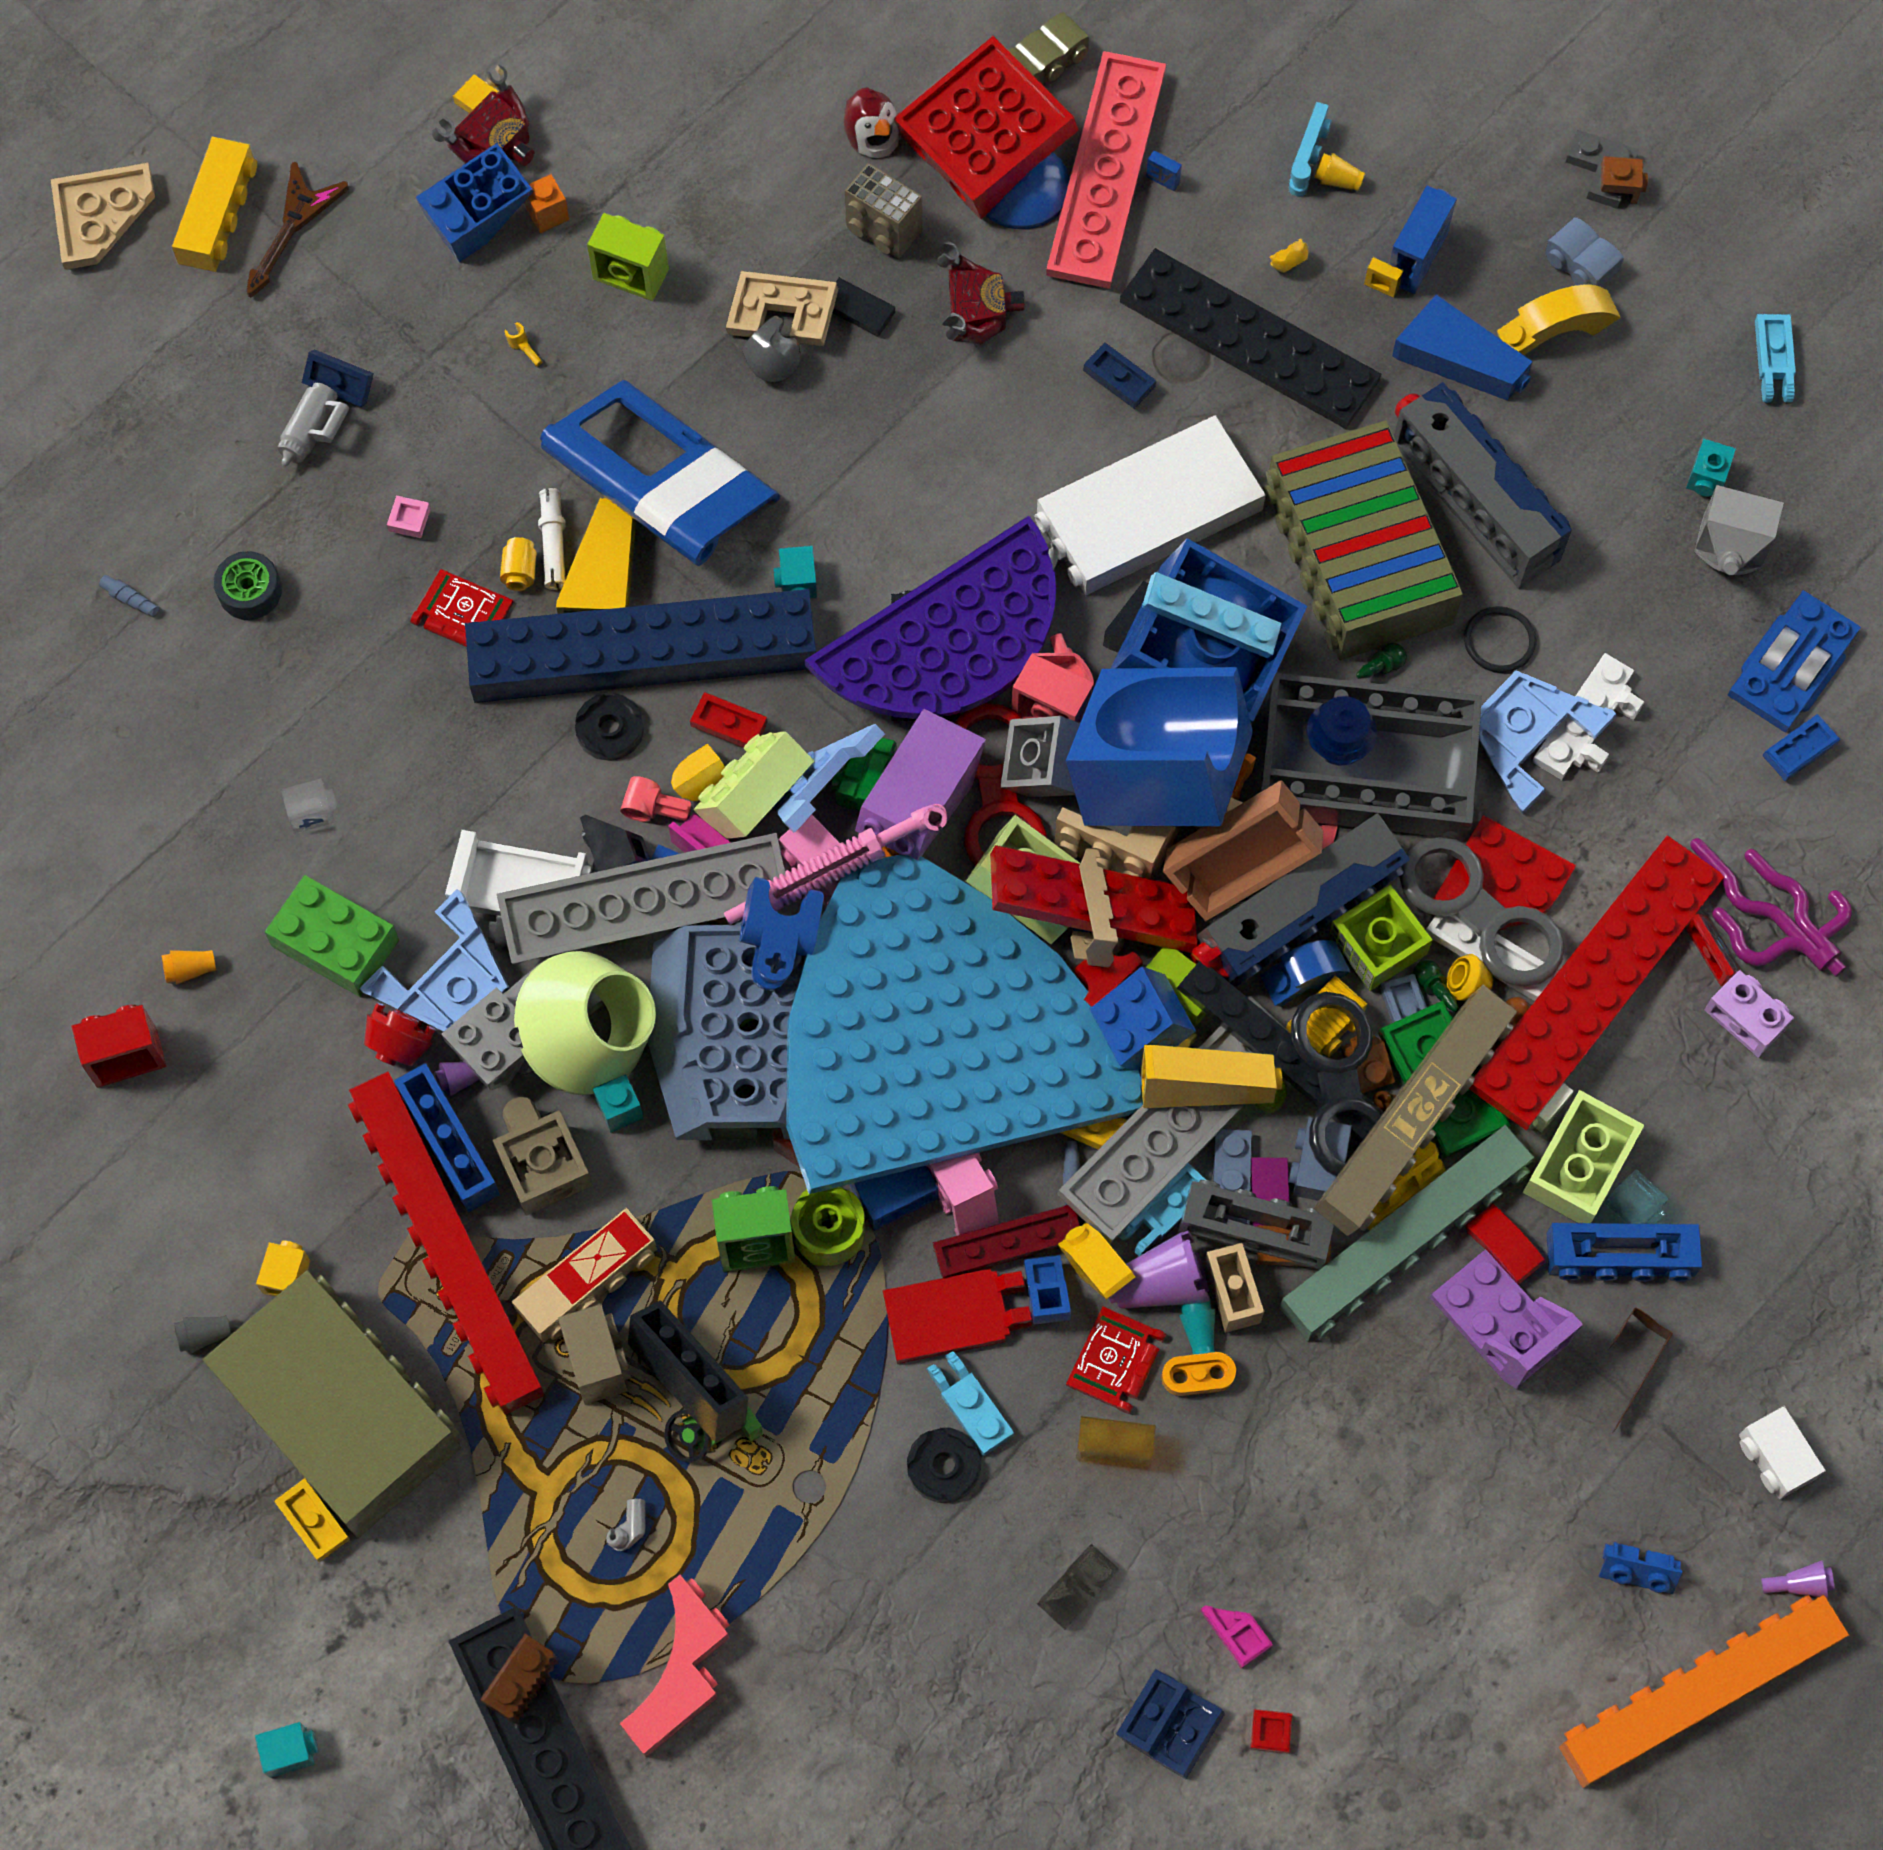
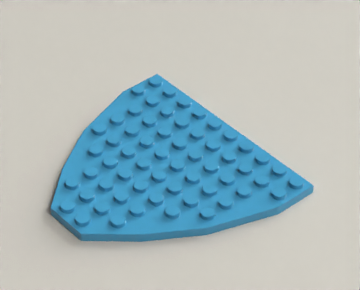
[786,854,1143,1194]

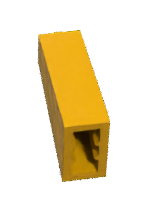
[556,498,636,614]
[1141,1045,1282,1108]

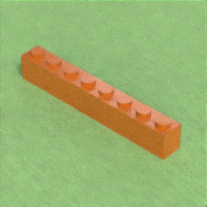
[1559,1595,1849,1788]

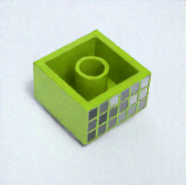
[1329,884,1433,991]

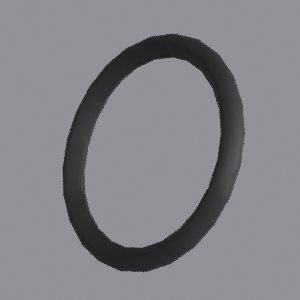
[1464,606,1536,673]

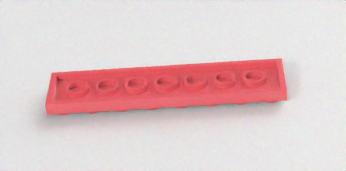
[1046,51,1166,289]

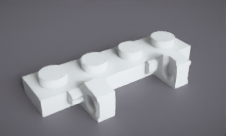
[1532,653,1644,780]

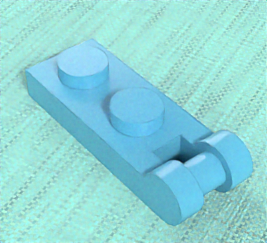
[1289,102,1332,197]

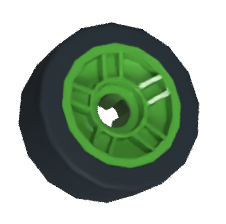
[214,551,282,620]

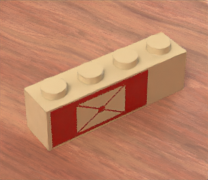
[512,1208,657,1343]

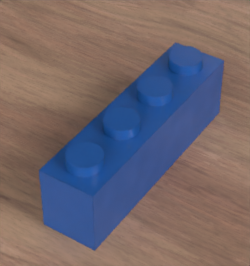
[394,1063,500,1213]

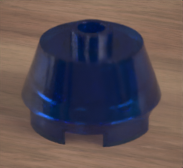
[1307,696,1377,766]

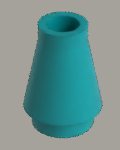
[1179,1301,1215,1355]

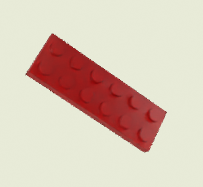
[990,845,1197,953]

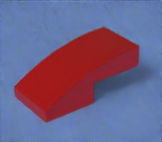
[1466,1204,1546,1285]

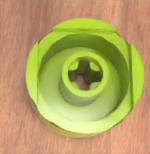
[791,1187,865,1266]

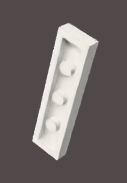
[1426,915,1558,1001]

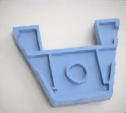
[1479,670,1617,814]
[773,724,885,833]
[359,889,510,1031]

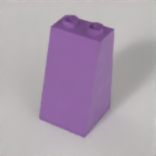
[855,709,986,861]

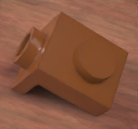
[1601,156,1648,204]
[1341,1036,1395,1093]

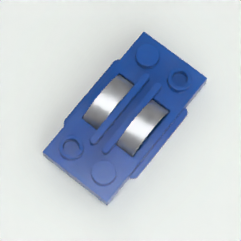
[1727,590,1861,733]

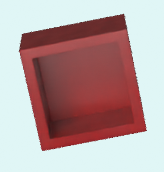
[71,1005,167,1088]

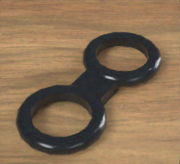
[1291,992,1382,1177]

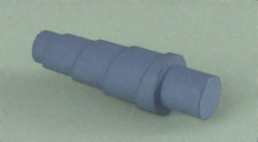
[99,575,159,617]
[1063,1141,1081,1206]

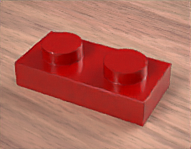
[690,692,768,748]

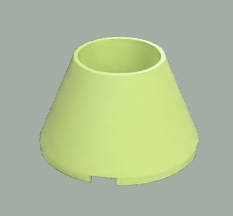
[514,951,656,1095]

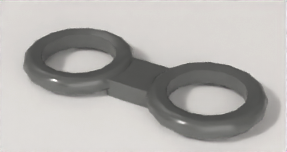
[1399,837,1564,987]

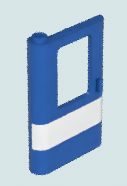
[540,380,780,566]

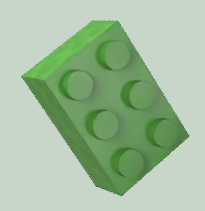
[265,875,399,997]
[712,1186,796,1272]

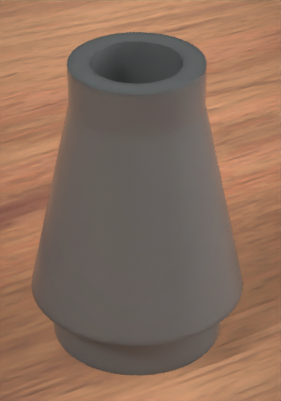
[174,1315,231,1353]

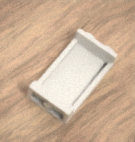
[445,830,593,916]

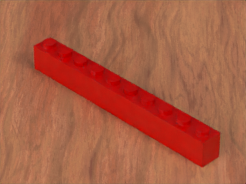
[348,1071,545,1415]

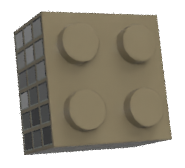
[845,163,922,259]

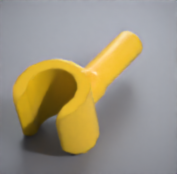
[505,322,543,367]

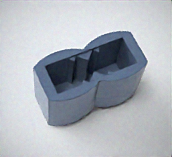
[1545,217,1624,287]

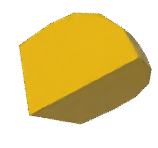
[671,744,725,801]

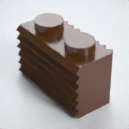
[481,1634,559,1724]

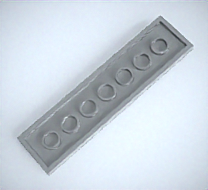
[496,833,792,964]
[1057,996,1291,1244]

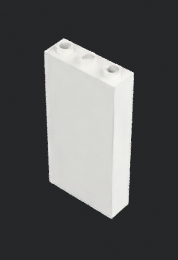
[1034,415,1265,596]

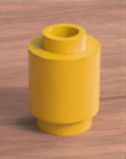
[500,537,537,591]

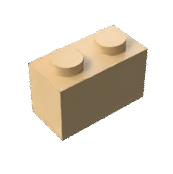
[1204,1243,1264,1333]

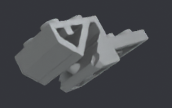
[441,954,603,1091]

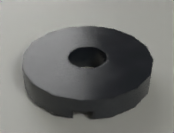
[575,694,644,761]
[907,1427,981,1503]

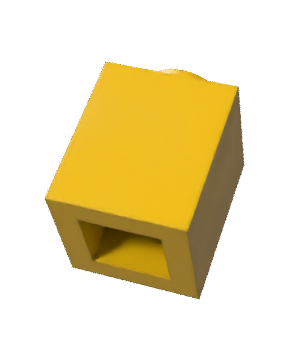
[256,1241,310,1297]

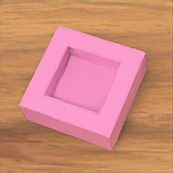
[387,496,431,538]

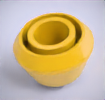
[1447,954,1493,1001]

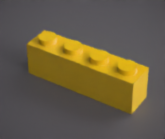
[172,137,257,272]

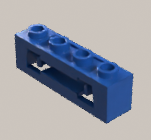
[1546,1223,1702,1282]

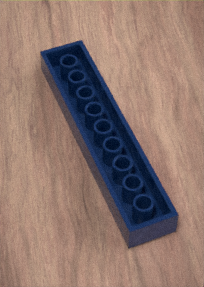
[465,589,816,703]

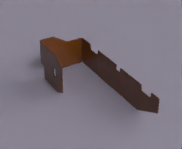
[1609,1307,1673,1433]

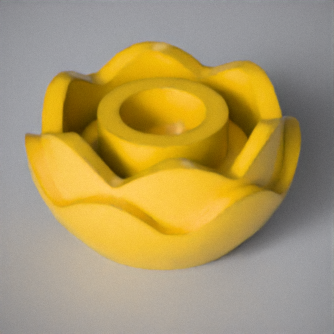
[1269,238,1309,273]

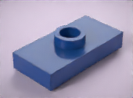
[1763,714,1840,781]

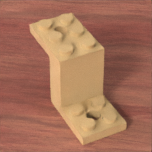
[1055,797,1242,880]

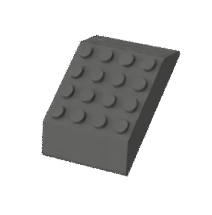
[1261,673,1482,836]

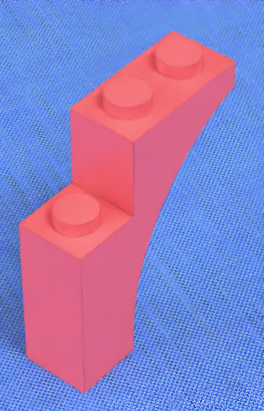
[620,1575,730,1757]

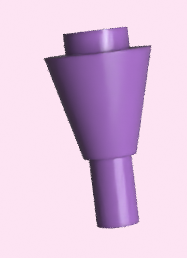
[435,1062,480,1097]
[1761,1561,1834,1599]

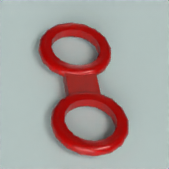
[955,703,1047,866]

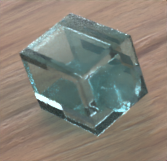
[1605,1169,1669,1224]

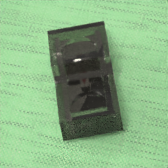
[1037,1544,1119,1630]

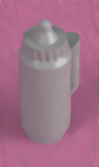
[278,382,349,466]

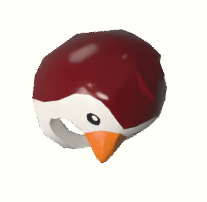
[844,87,900,158]

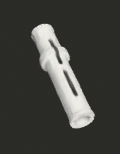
[538,488,566,590]

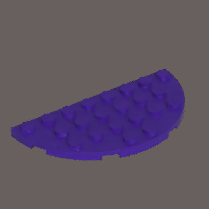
[805,516,1056,719]

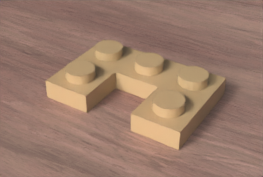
[726,271,839,346]

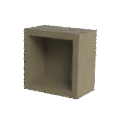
[558,1304,631,1405]

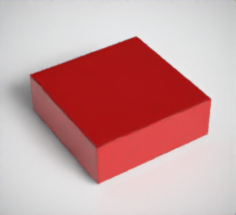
[1250,1709,1292,1754]

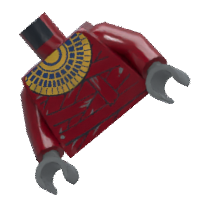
[432,65,535,166]
[937,242,1025,344]

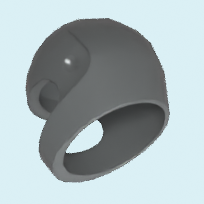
[742,316,801,382]

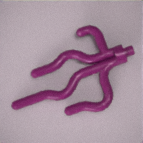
[1690,838,1852,977]

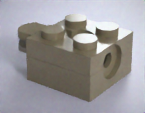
[493,1097,592,1216]

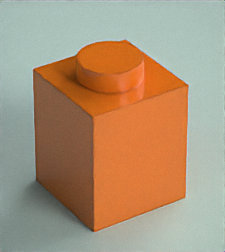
[525,174,569,233]

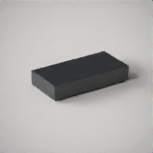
[832,277,895,337]

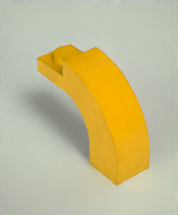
[1497,285,1621,355]

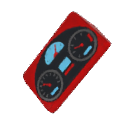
[1686,914,1742,987]

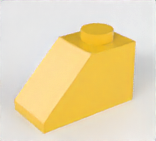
[1058,1222,1135,1300]

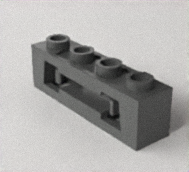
[1178,1180,1334,1270]

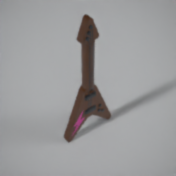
[247,162,349,298]

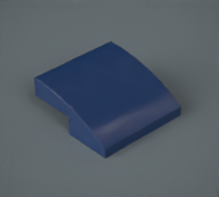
[1116,1669,1225,1779]

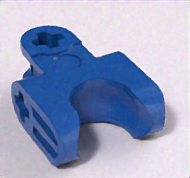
[739,877,824,990]

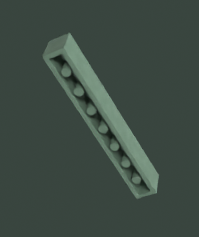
[1279,1125,1534,1342]

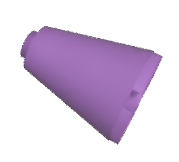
[1109,1231,1210,1309]

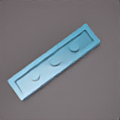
[1142,572,1281,658]

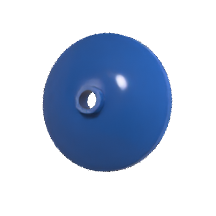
[985,152,1070,229]

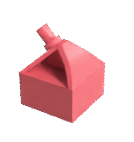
[1012,633,1094,723]

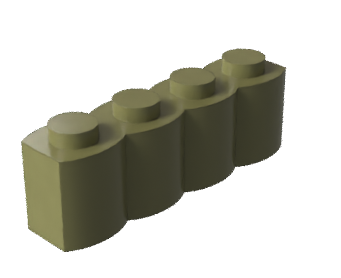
[1008,12,1089,84]

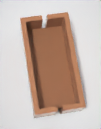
[1163,780,1323,921]

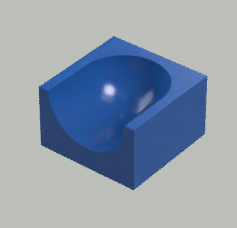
[1110,538,1307,723]
[1066,667,1253,826]

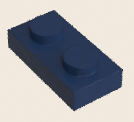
[1083,343,1156,409]
[302,349,374,407]

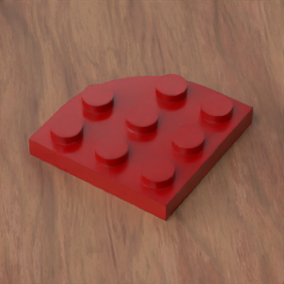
[1434,815,1576,930]

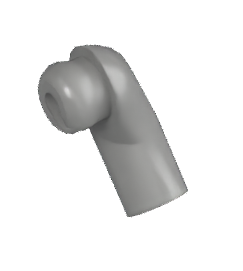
[606,1499,645,1551]

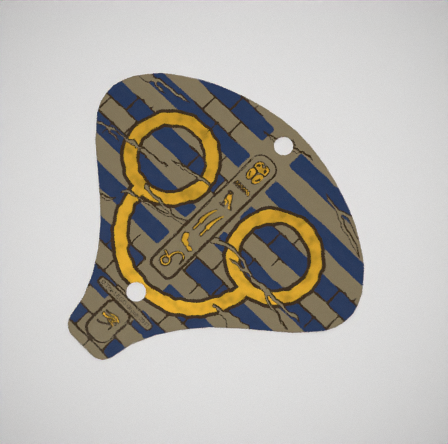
[378,1171,888,1684]

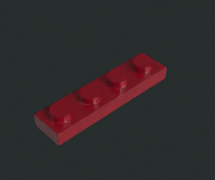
[933,1205,1080,1278]

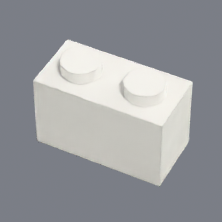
[1739,1406,1825,1500]

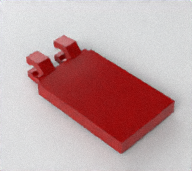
[883,1269,1032,1364]

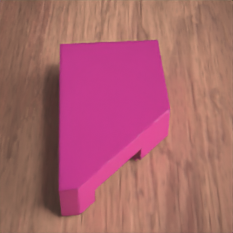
[1200,1605,1273,1669]

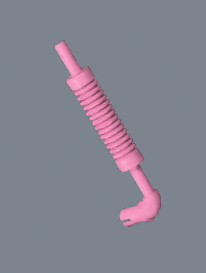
[724,804,947,925]

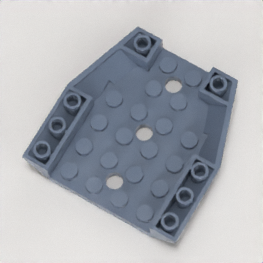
[647,925,806,1140]

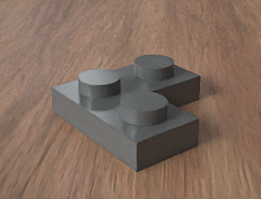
[1565,129,1639,209]

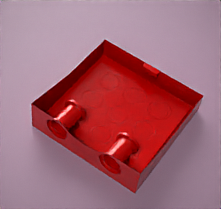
[893,36,1079,219]

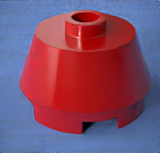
[364,1002,436,1066]

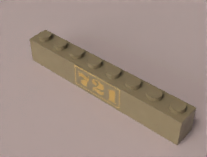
[1313,985,1517,1236]

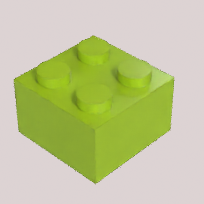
[587,213,669,301]

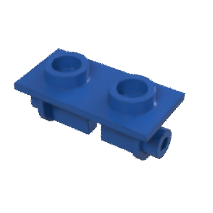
[1599,1542,1682,1594]

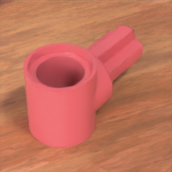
[620,776,691,822]

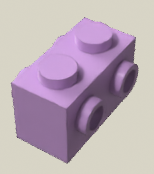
[1704,970,1794,1058]

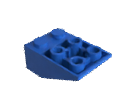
[416,143,534,262]

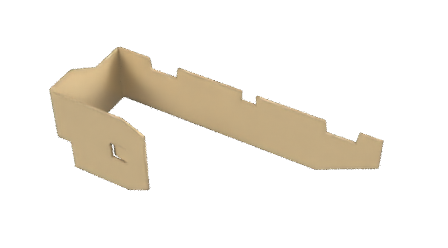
[1071,849,1118,967]

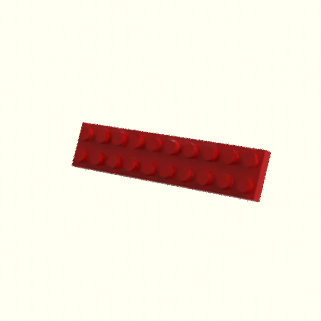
[1469,835,1724,1131]

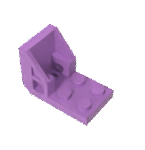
[1430,1249,1583,1389]

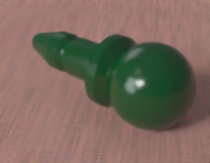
[1356,643,1407,679]
[1413,960,1458,1012]

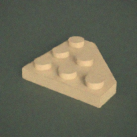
[51,163,155,270]

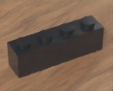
[628,1300,749,1442]

